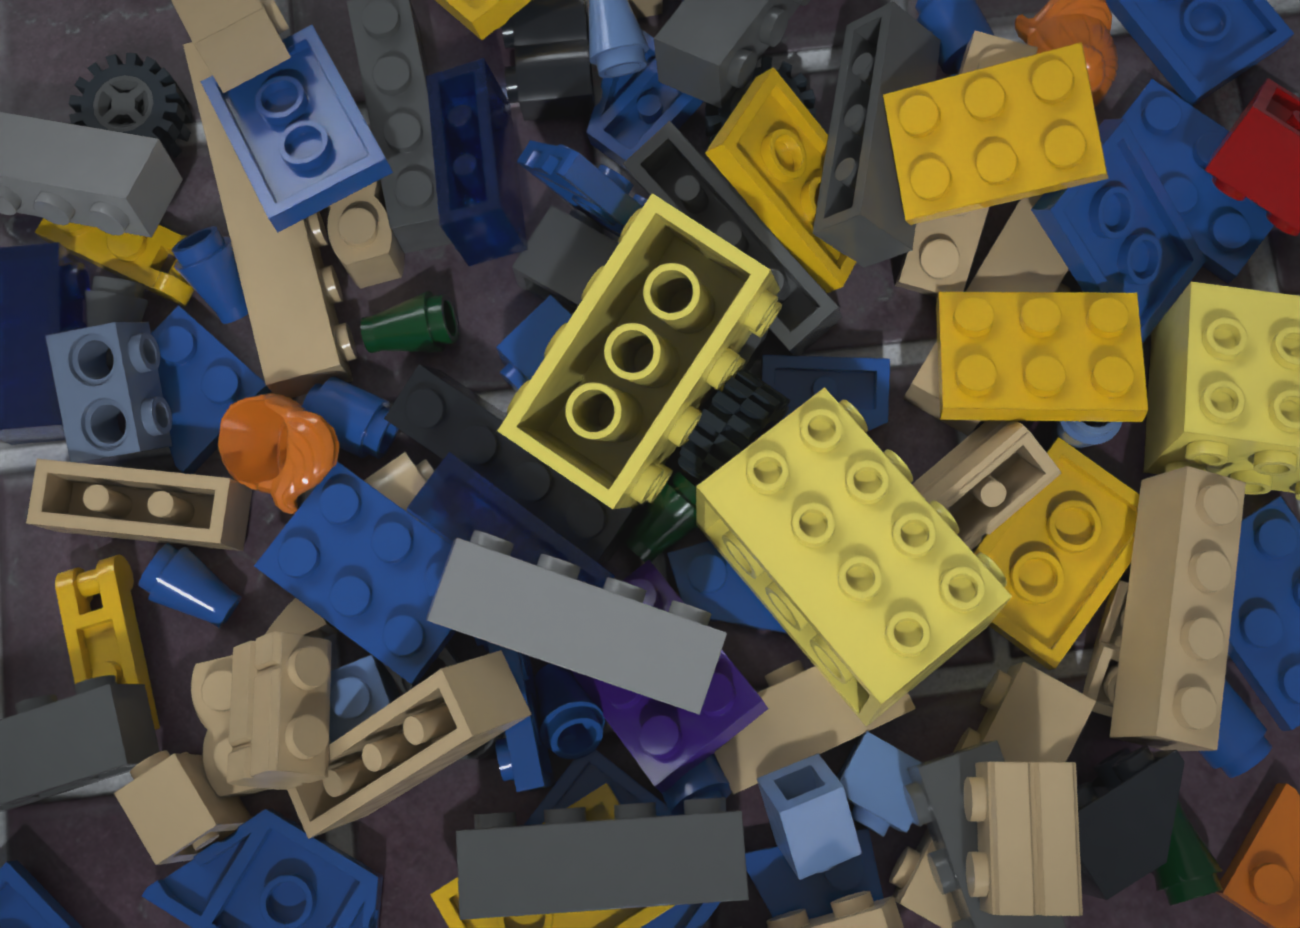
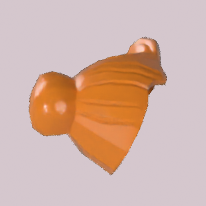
[1015,0,1118,107]
[218,393,339,514]

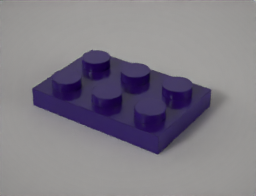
[570,560,769,794]

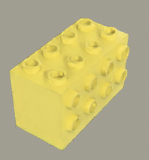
[497,193,782,509]
[1144,282,1300,501]
[696,387,1012,727]

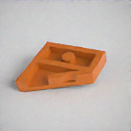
[1215,783,1300,928]

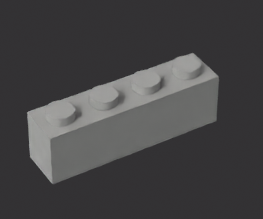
[0,112,183,238]
[426,530,727,715]

